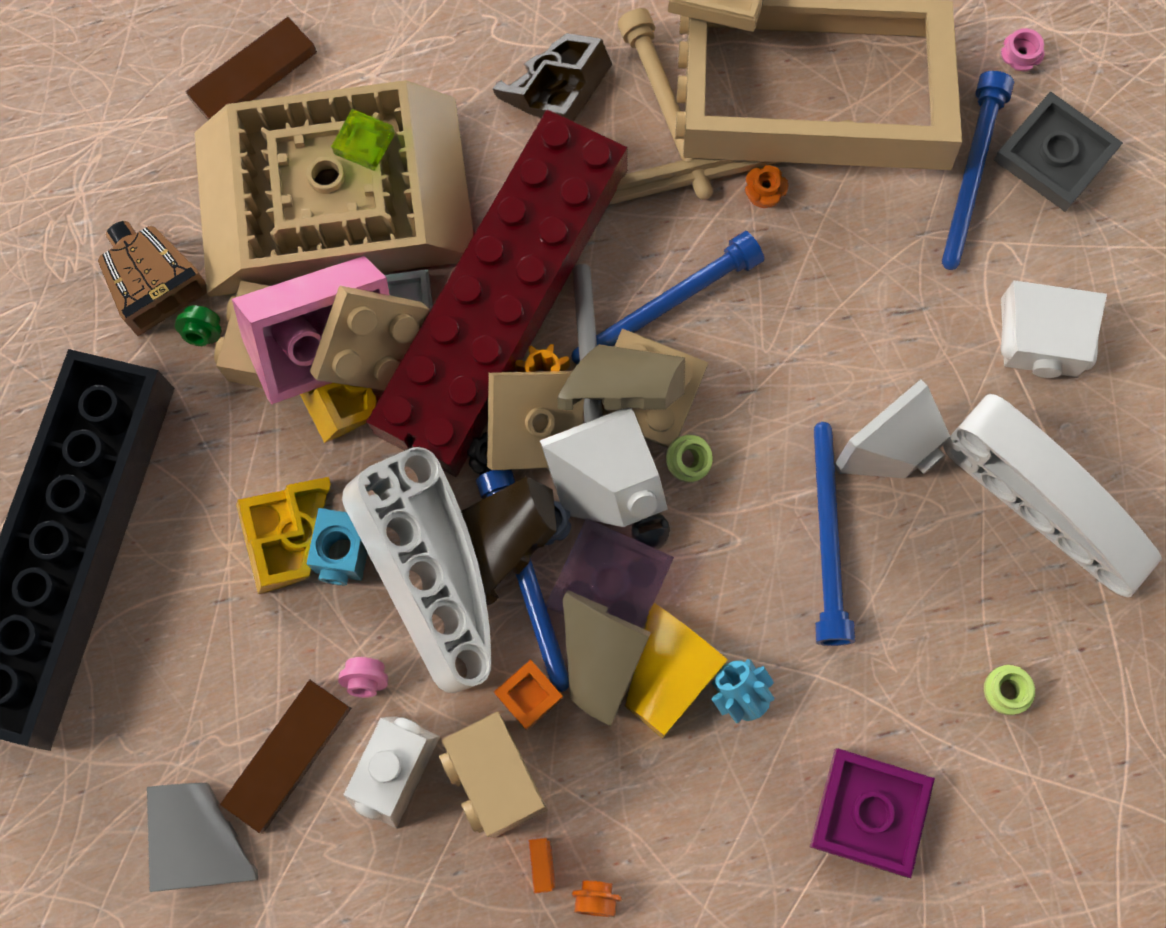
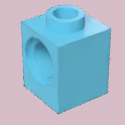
[306,508,368,586]

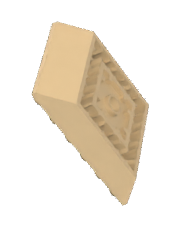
[194,80,474,297]

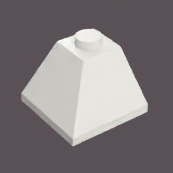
[835,379,950,479]
[540,408,668,527]

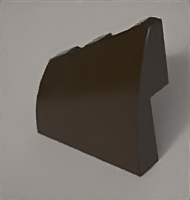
[493,33,612,122]
[461,476,557,605]

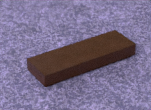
[185,16,317,120]
[220,679,352,834]

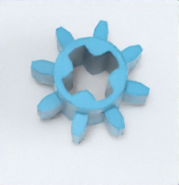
[712,659,775,723]

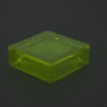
[331,109,395,171]

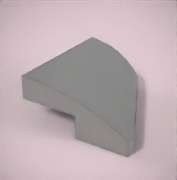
[147,783,258,892]

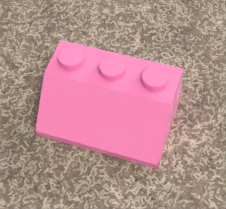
[232,256,390,405]

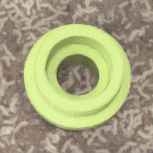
[666,435,713,482]
[984,665,1035,715]

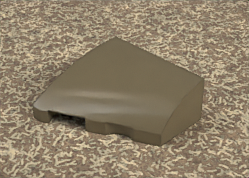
[558,344,685,410]
[563,590,651,726]

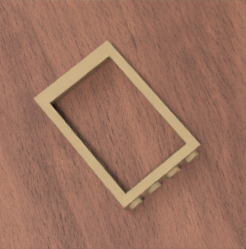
[675,0,962,170]

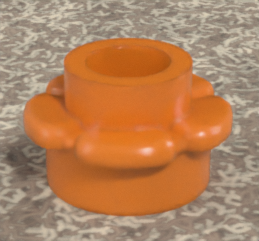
[745,165,789,208]
[572,880,622,917]

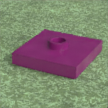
[809,748,935,879]

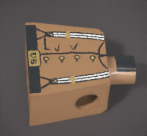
[98,221,207,336]

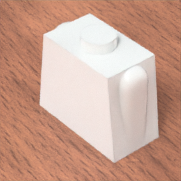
[1001,280,1107,378]
[343,716,440,828]

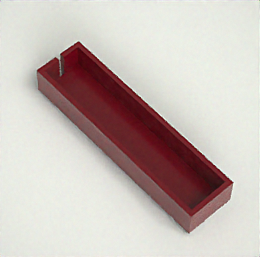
[366,109,628,478]

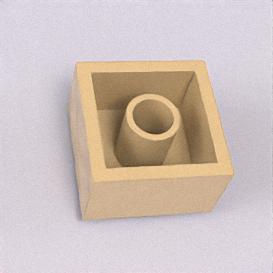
[439,711,548,838]

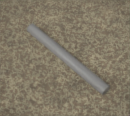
[573,264,603,423]

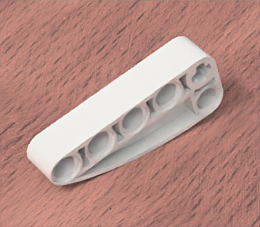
[943,394,1162,597]
[342,447,491,693]

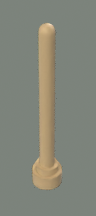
[617,8,713,200]

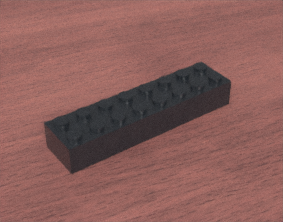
[0,349,175,751]

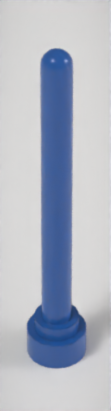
[942,71,1014,270]
[571,231,764,365]
[814,422,856,646]
[475,469,569,692]

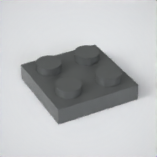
[994,91,1123,212]

